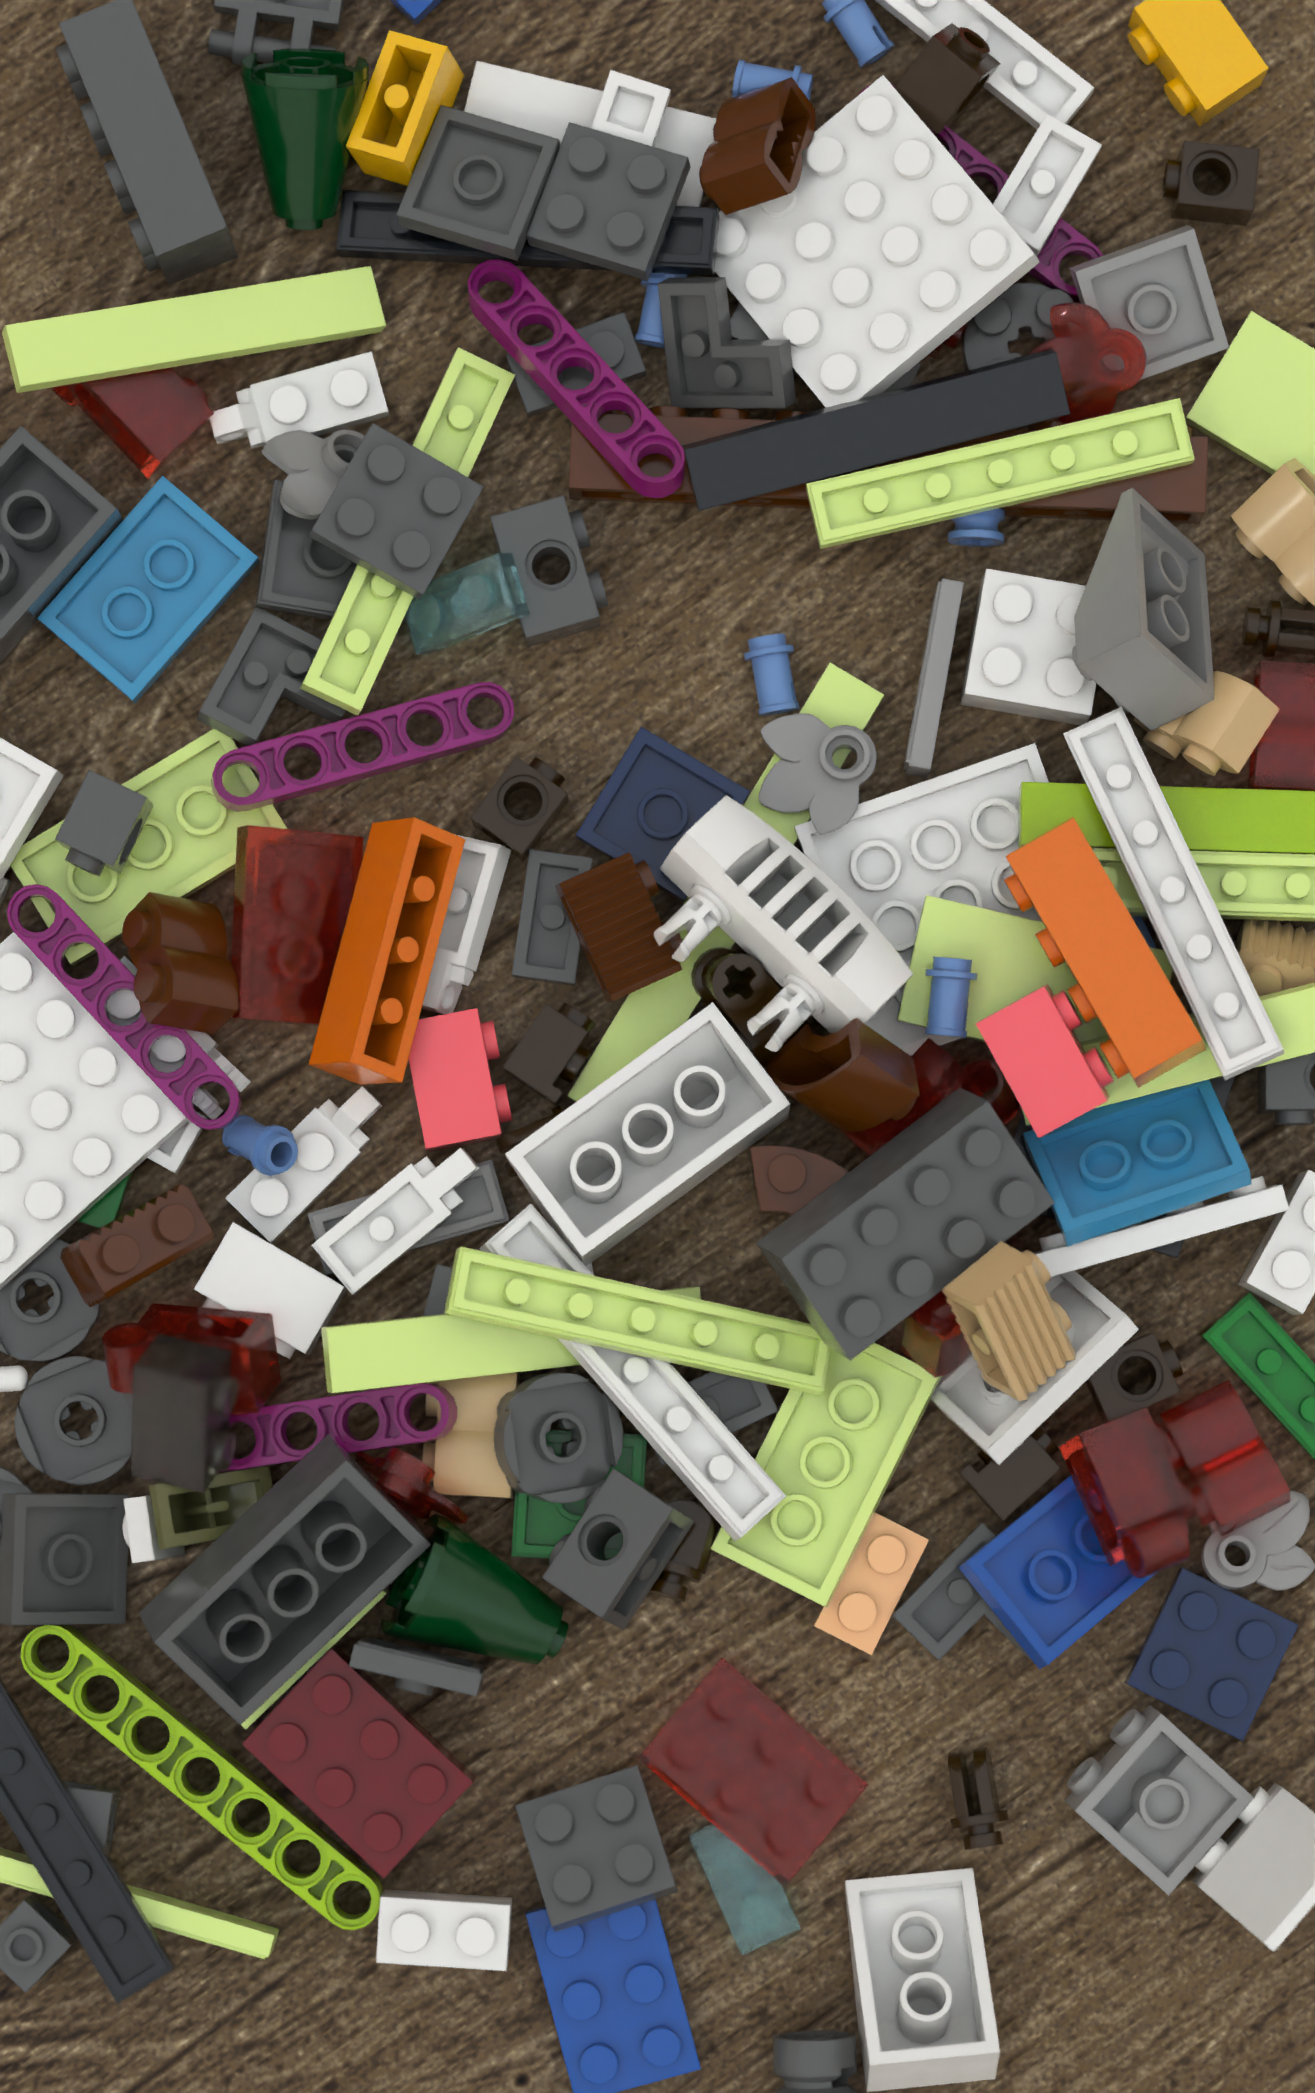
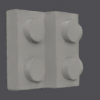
[1065,1705,1254,1895]

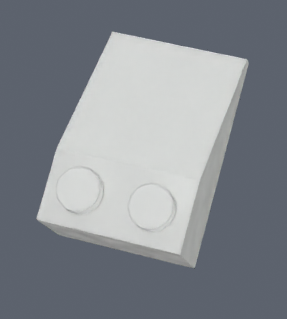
[1191,1783,1315,1952]
[845,1868,1000,2092]

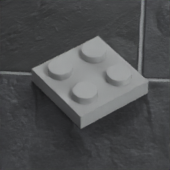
[1070,225,1229,391]

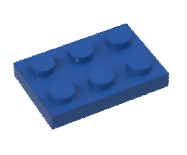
[958,1448,1185,1670]
[526,1899,701,2093]

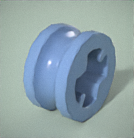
[948,508,1005,547]

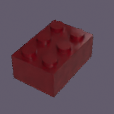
[242,1645,476,1878]

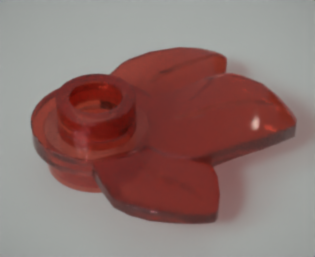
[1027,303,1147,424]
[355,1447,469,1524]

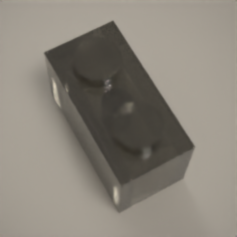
[131,1334,238,1493]

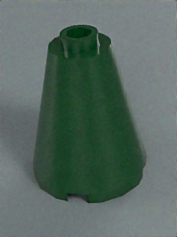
[241,49,369,230]
[381,1514,569,1665]

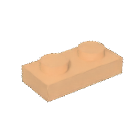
[814,1513,929,1655]

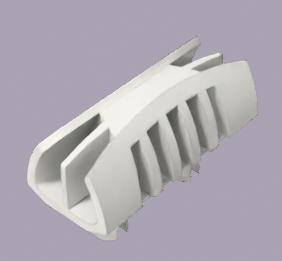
[654,795,913,1052]

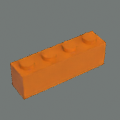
[308,817,465,1085]
[1003,817,1206,1088]

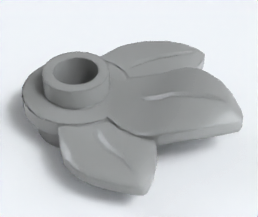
[262,429,365,520]
[759,713,877,835]
[1201,1470,1315,1591]

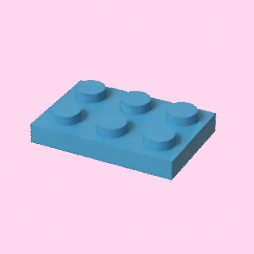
[37,476,260,704]
[1023,1079,1252,1247]

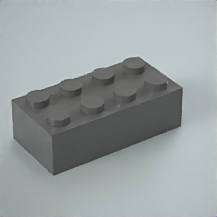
[55,0,238,286]
[0,426,123,663]
[756,1088,1055,1361]
[139,1434,431,1725]

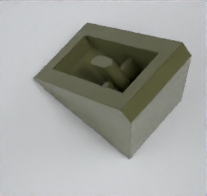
[149,1466,273,1550]

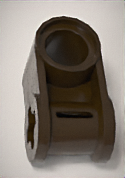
[691,947,808,1068]

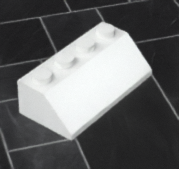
[505,1002,790,1266]

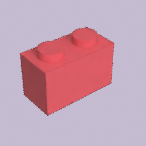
[976,984,1114,1138]
[408,1008,513,1152]

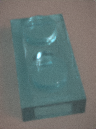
[405,553,530,654]
[689,1808,801,1955]

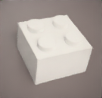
[960,568,1096,725]

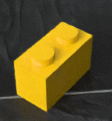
[1128,0,1269,127]
[346,30,464,186]

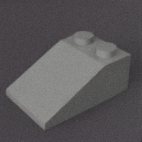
[1072,488,1214,731]

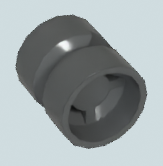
[773,2030,857,2093]

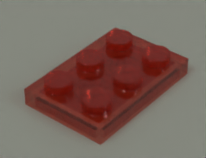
[230,825,363,1026]
[637,1658,868,1886]

